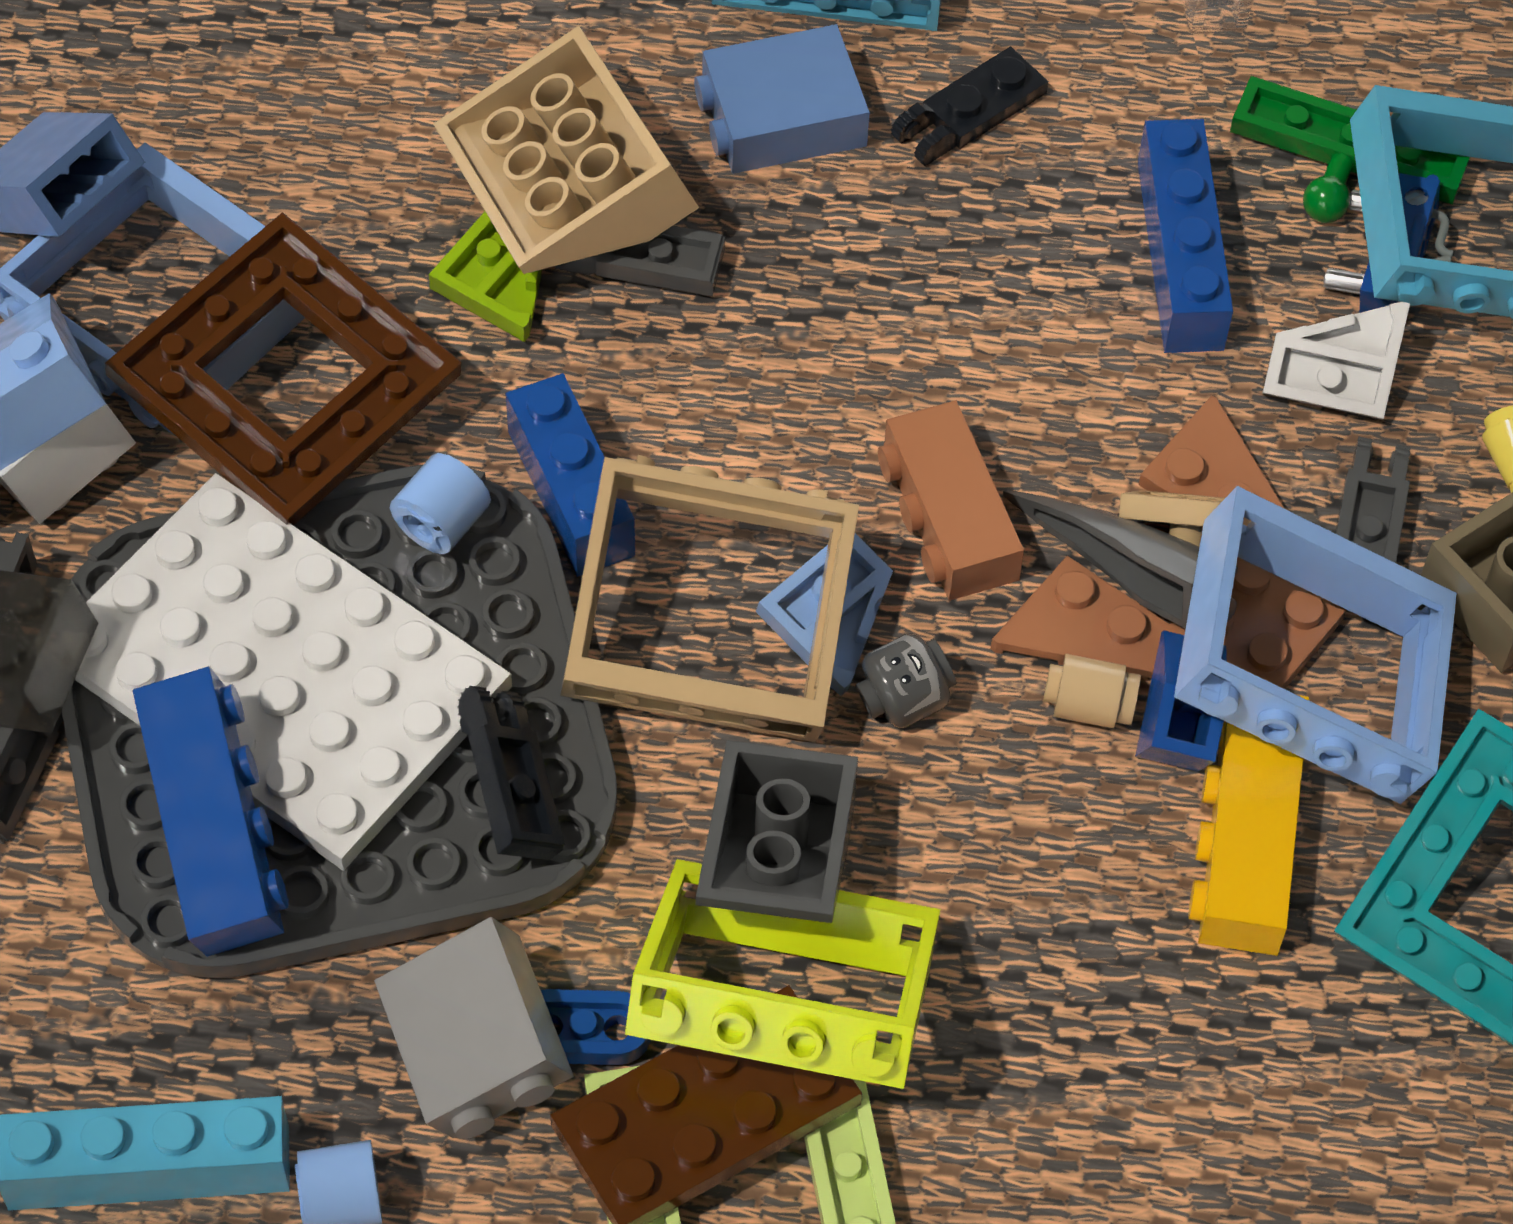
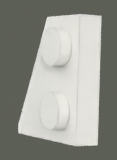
[1262,302,1410,420]

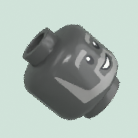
[856,633,957,729]

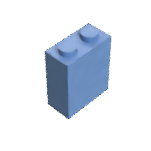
[694,24,870,174]
[0,112,145,237]

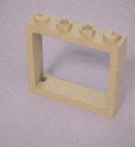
[560,455,859,743]

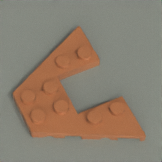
[990,395,1346,689]

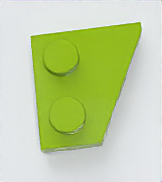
[429,212,542,342]

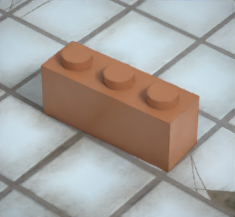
[877,400,1024,601]

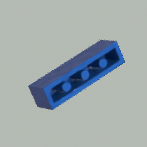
[1138,119,1233,353]
[132,666,289,957]

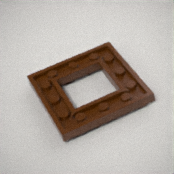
[105,212,462,526]

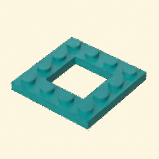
[1334,708,1513,1047]

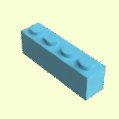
[0,1096,290,1210]

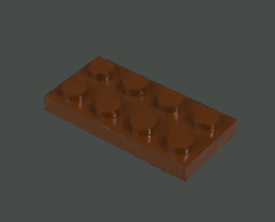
[550,985,862,1224]

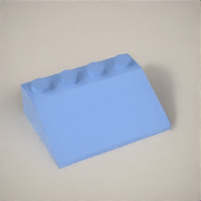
[0,293,106,471]

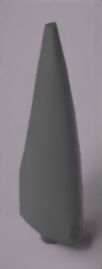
[1003,489,1238,629]

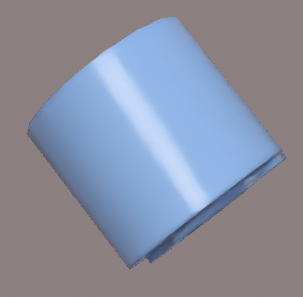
[389,453,491,554]
[295,1140,383,1224]

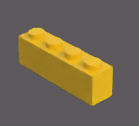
[1188,695,1309,956]

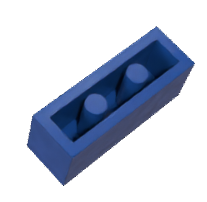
[505,373,635,577]

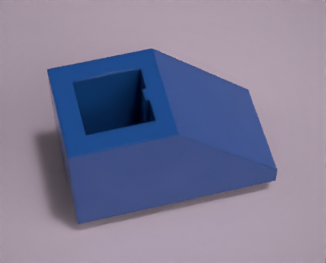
[1135,630,1227,771]

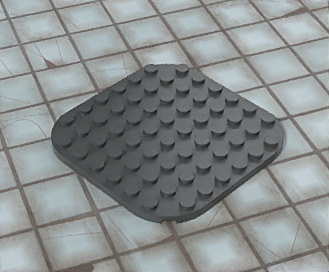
[49,465,617,978]

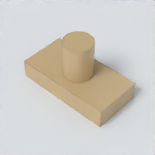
[1119,490,1251,547]

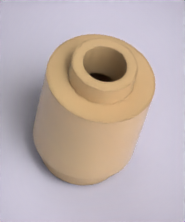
[1043,654,1141,729]

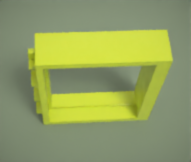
[625,859,941,1089]

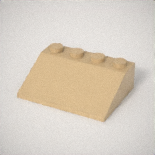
[433,26,699,274]

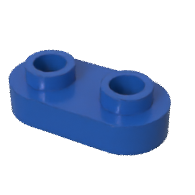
[541,989,651,1065]

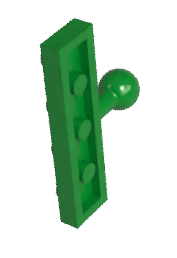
[1230,76,1470,223]

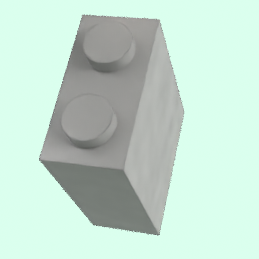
[374,917,574,1139]

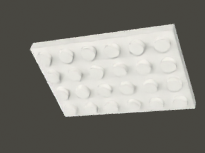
[42,473,512,871]

